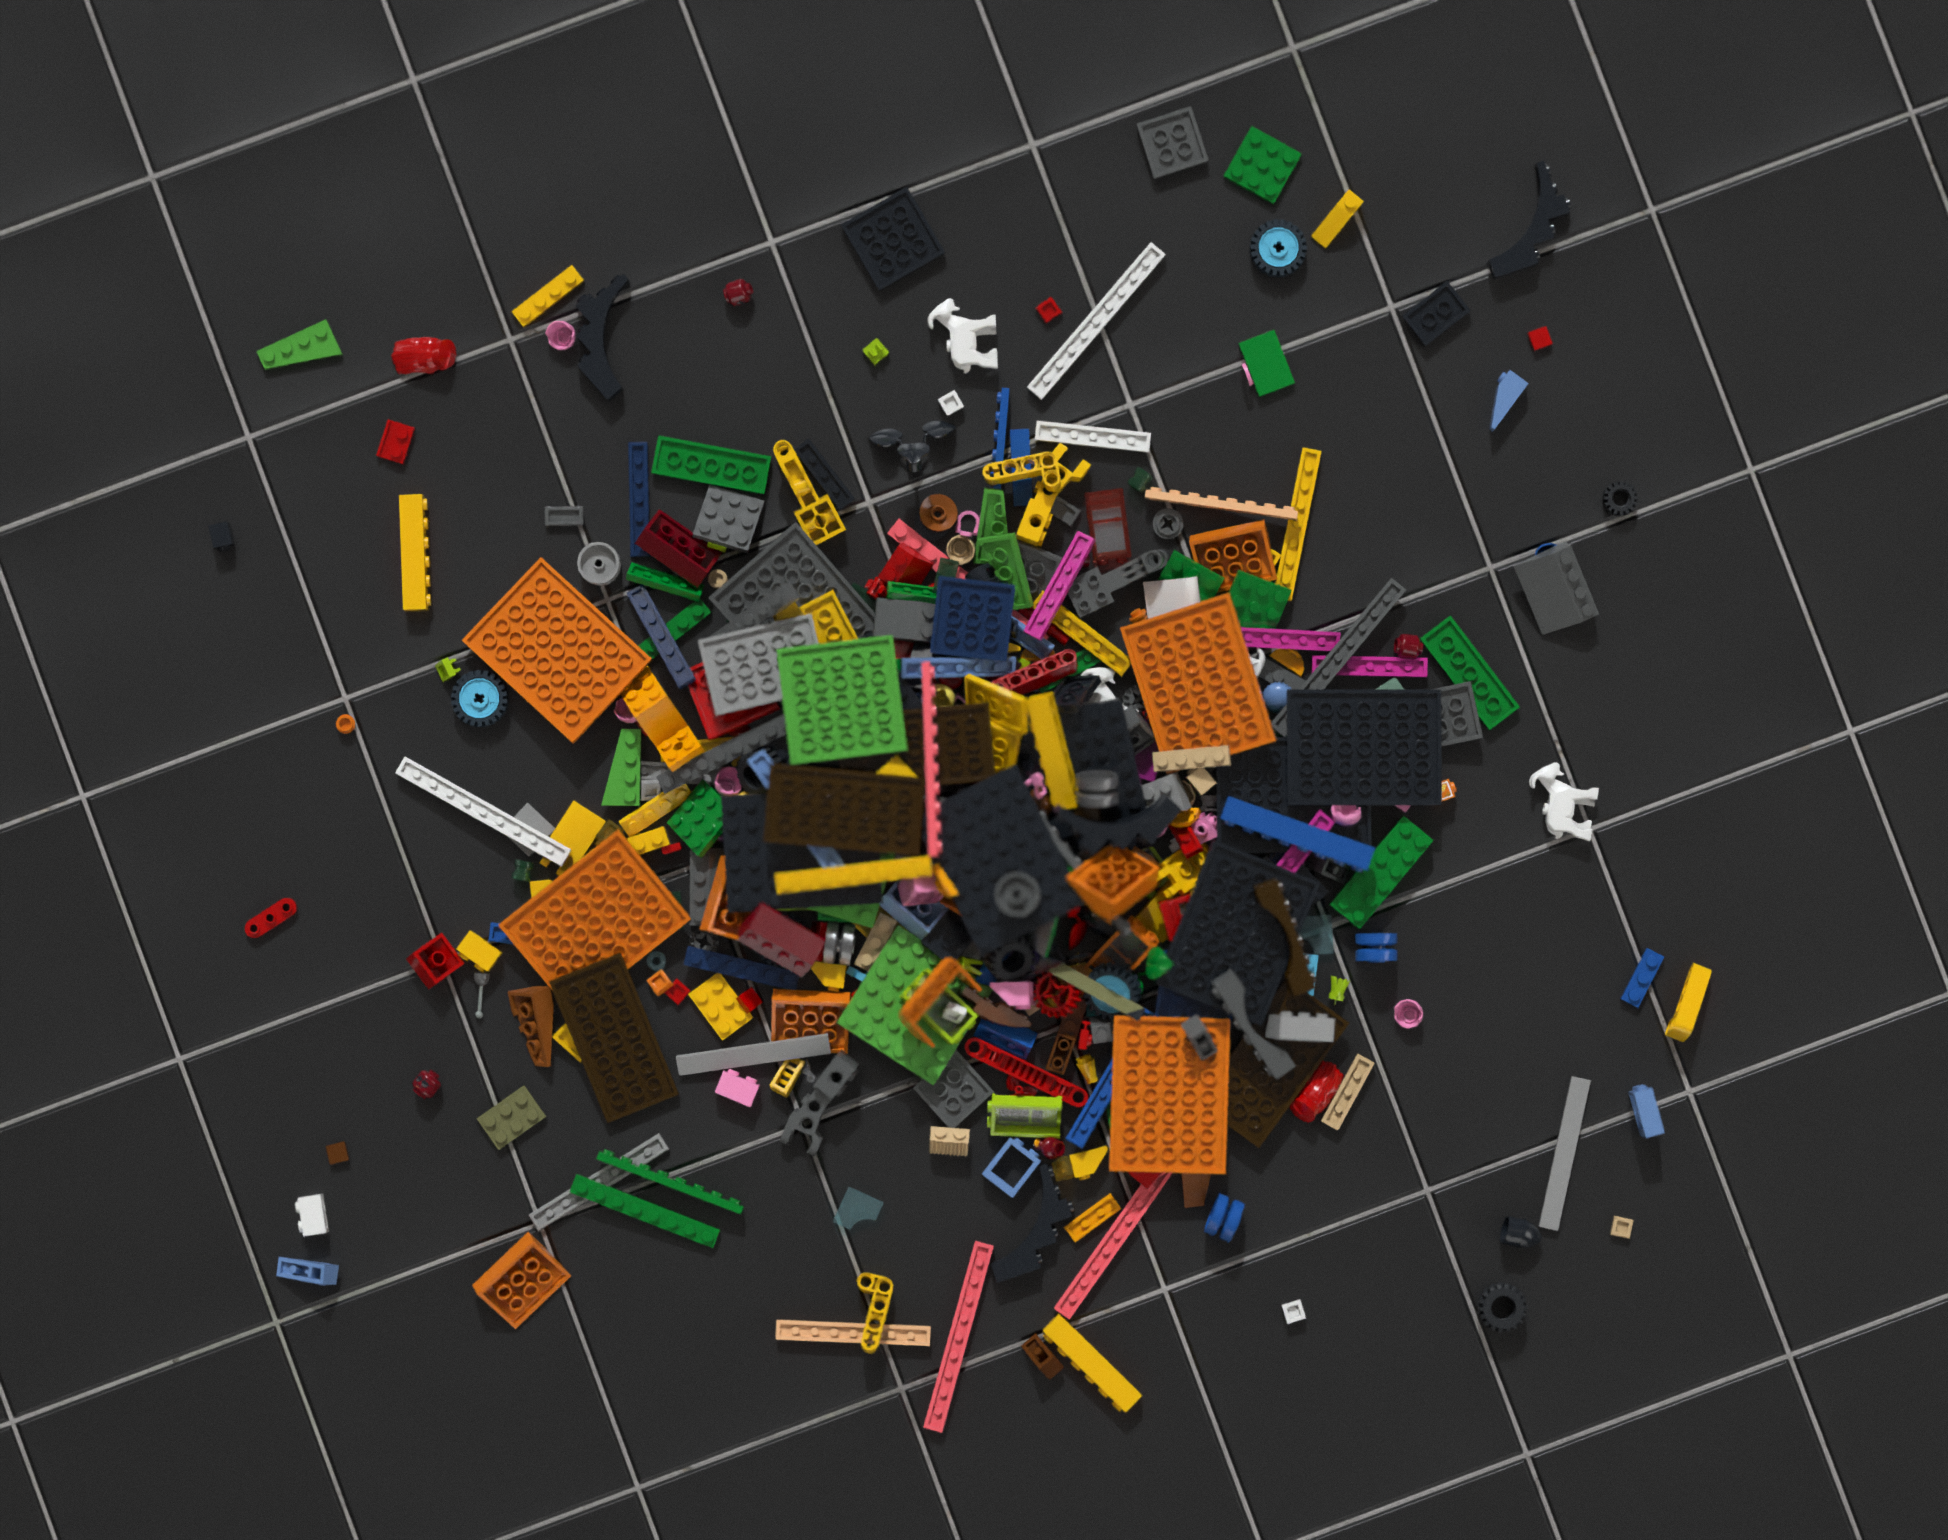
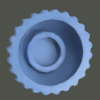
[1262,682,1291,714]

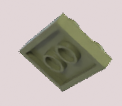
[477,1085,547,1150]

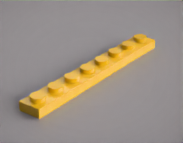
[1275,447,1321,601]
[775,855,932,894]

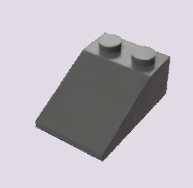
[873,598,935,644]

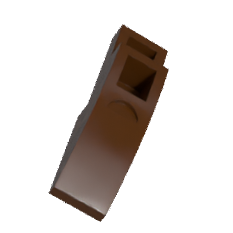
[957,986,1032,1028]
[1046,998,1087,1075]

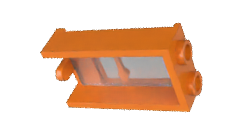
[1084,915,1160,970]

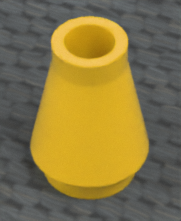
[1076,1054,1098,1084]

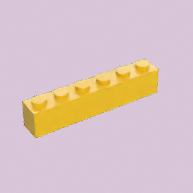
[399,494,431,611]
[1027,692,1079,809]
[1043,1313,1142,1412]

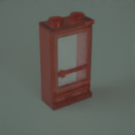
[1084,488,1132,565]

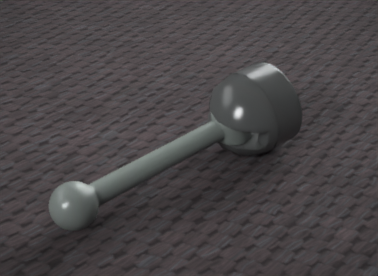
[474,972,490,1019]

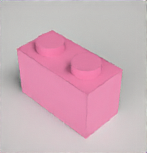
[715,1069,760,1107]

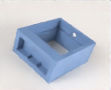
[1628,1084,1665,1138]
[982,1137,1041,1198]

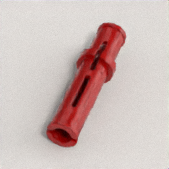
[1018,608,1070,646]

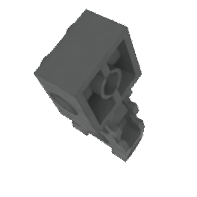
[1067,549,1170,619]
[780,1049,860,1156]

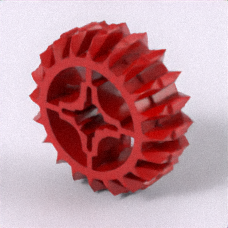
[1033,971,1084,1018]

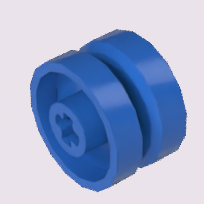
[1355,933,1398,963]
[1204,1193,1245,1242]

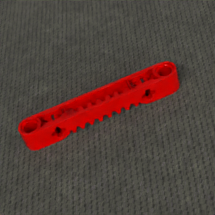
[965,1037,1088,1107]

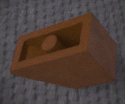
[1021,1333,1064,1380]

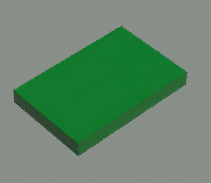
[1238,330,1295,397]

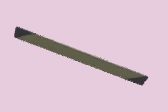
[1046,957,1145,1021]

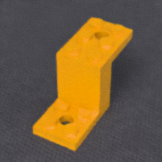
[621,666,704,772]

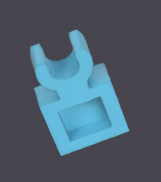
[846,966,868,981]

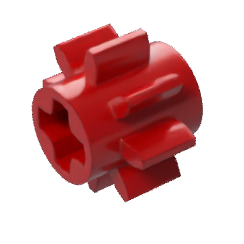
[865,577,888,600]

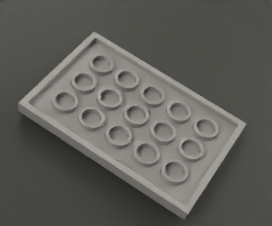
[698,614,819,716]

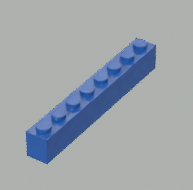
[1220,796,1375,872]

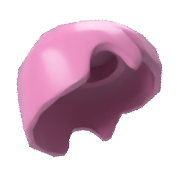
[545,321,576,350]
[614,697,637,723]
[714,766,743,796]
[1331,805,1361,827]
[1394,999,1423,1029]

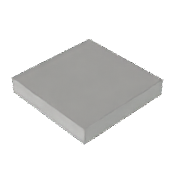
[507,803,555,857]

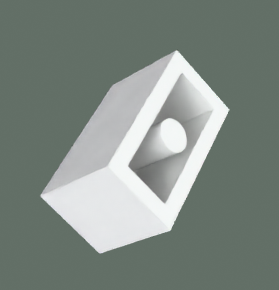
[295,1194,329,1236]

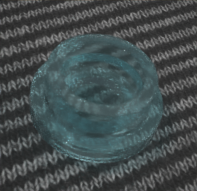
[647,951,666,971]

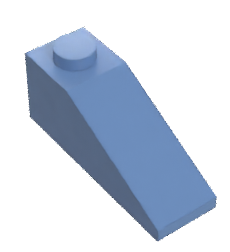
[1489,370,1528,431]
[276,1257,339,1285]

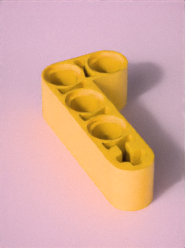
[983,452,1061,492]
[1665,963,1712,1042]
[857,1273,893,1353]

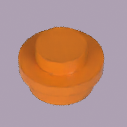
[1129,608,1148,623]
[336,714,355,734]

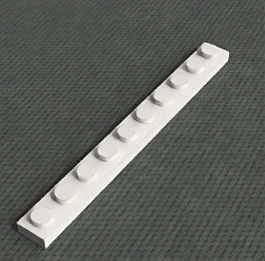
[1027,242,1166,400]
[395,757,572,867]

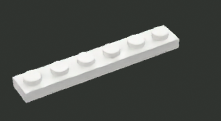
[1035,421,1151,453]

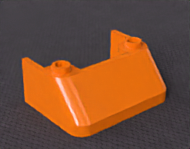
[898,957,982,1048]

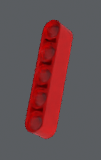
[991,649,1078,696]

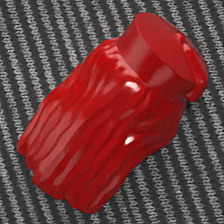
[391,337,456,374]
[1290,1060,1344,1122]

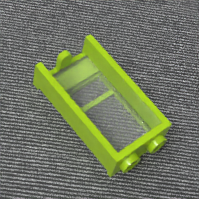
[899,968,978,1045]
[987,1093,1062,1138]

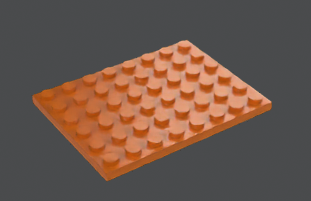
[462,557,652,743]
[1120,593,1276,774]
[498,829,691,990]
[1109,1015,1230,1174]

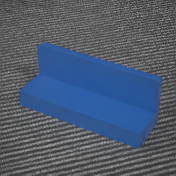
[973,1019,1038,1060]

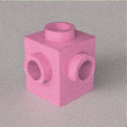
[1191,812,1217,844]

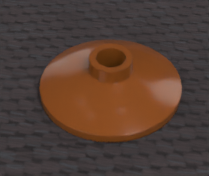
[919,494,958,532]

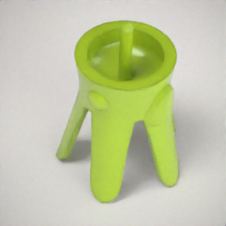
[957,956,984,979]
[1328,976,1351,1005]

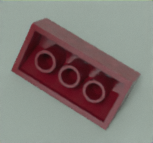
[635,509,722,588]
[738,902,826,977]

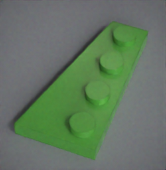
[256,319,343,370]
[973,487,1008,565]
[978,533,1034,610]
[601,729,641,806]

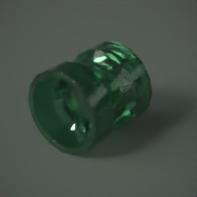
[1127,467,1153,493]
[511,859,534,882]

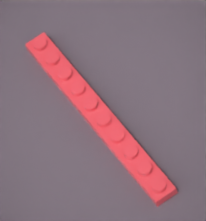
[887,519,1049,640]
[922,662,942,857]
[1054,1172,1172,1320]
[923,1241,994,1433]

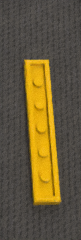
[1032,591,1131,677]

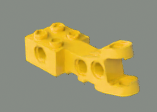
[773,440,846,545]
[1016,442,1091,547]

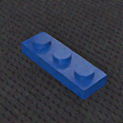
[1620,948,1664,1008]

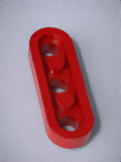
[245,898,297,938]

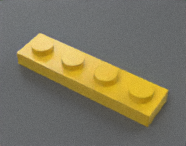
[512,265,584,327]
[619,783,691,838]

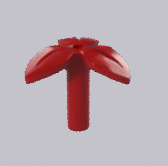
[1006,1075,1037,1096]

